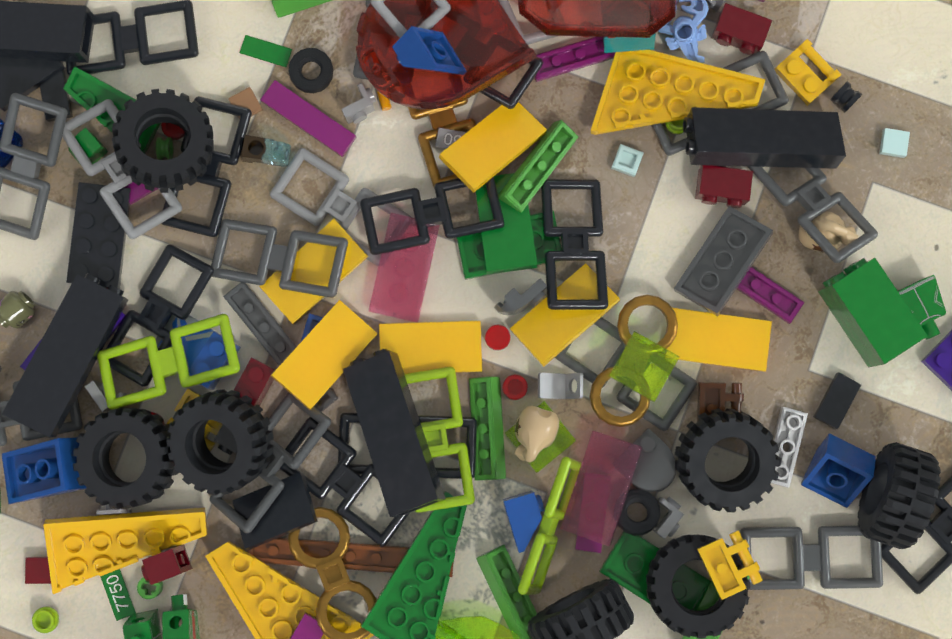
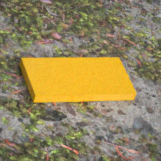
[439,102,547,193]
[259,218,369,324]
[510,263,620,367]
[271,300,378,410]
[664,308,772,372]
[379,321,482,374]

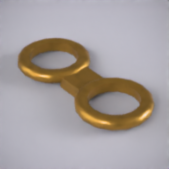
[589,295,678,427]
[288,507,377,639]

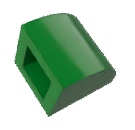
[68,127,108,165]

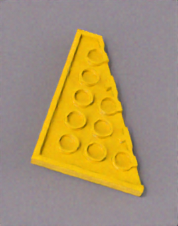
[590,50,766,135]
[205,541,374,639]

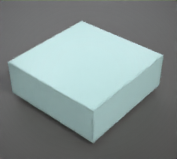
[879,128,910,158]
[611,144,644,177]

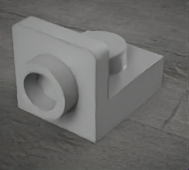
[84,380,127,412]

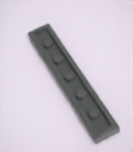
[223,282,339,412]

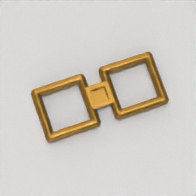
[396,64,476,187]

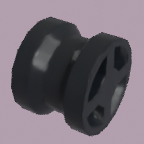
[830,81,862,113]

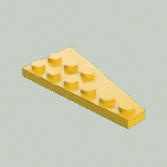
[43,507,207,594]

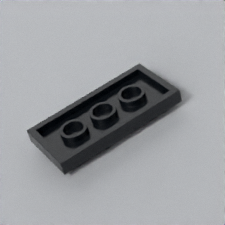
[66,182,131,289]

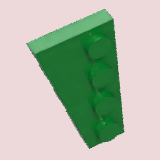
[63,66,161,154]

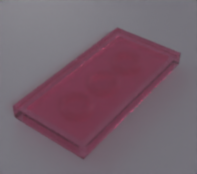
[368,213,440,323]
[560,431,643,546]

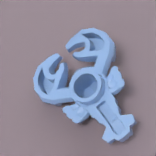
[654,0,709,63]

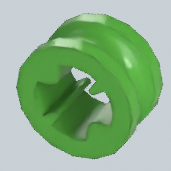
[156,137,174,160]
[137,577,163,599]

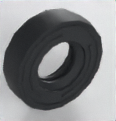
[288,48,334,94]
[614,489,661,536]

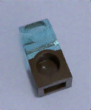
[241,135,291,167]

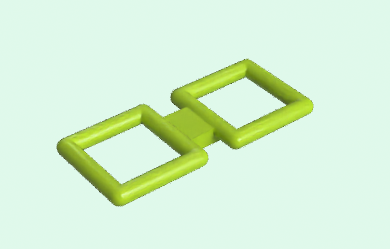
[97,314,240,410]
[404,367,475,513]
[518,457,583,595]

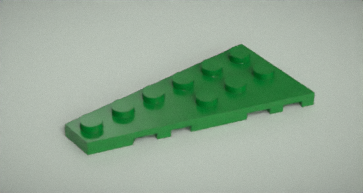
[360,491,467,639]

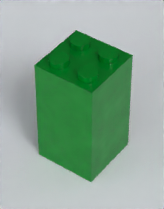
[818,258,928,368]

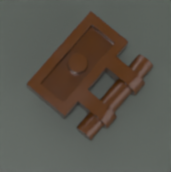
[697,382,744,422]

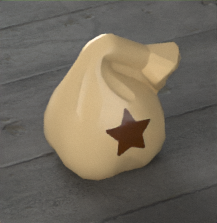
[799,211,859,253]
[515,406,559,463]

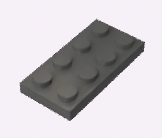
[674,206,773,316]

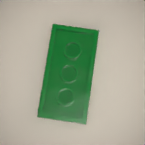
[475,173,537,274]
[457,210,562,280]
[599,531,711,611]

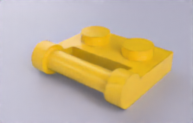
[775,39,842,106]

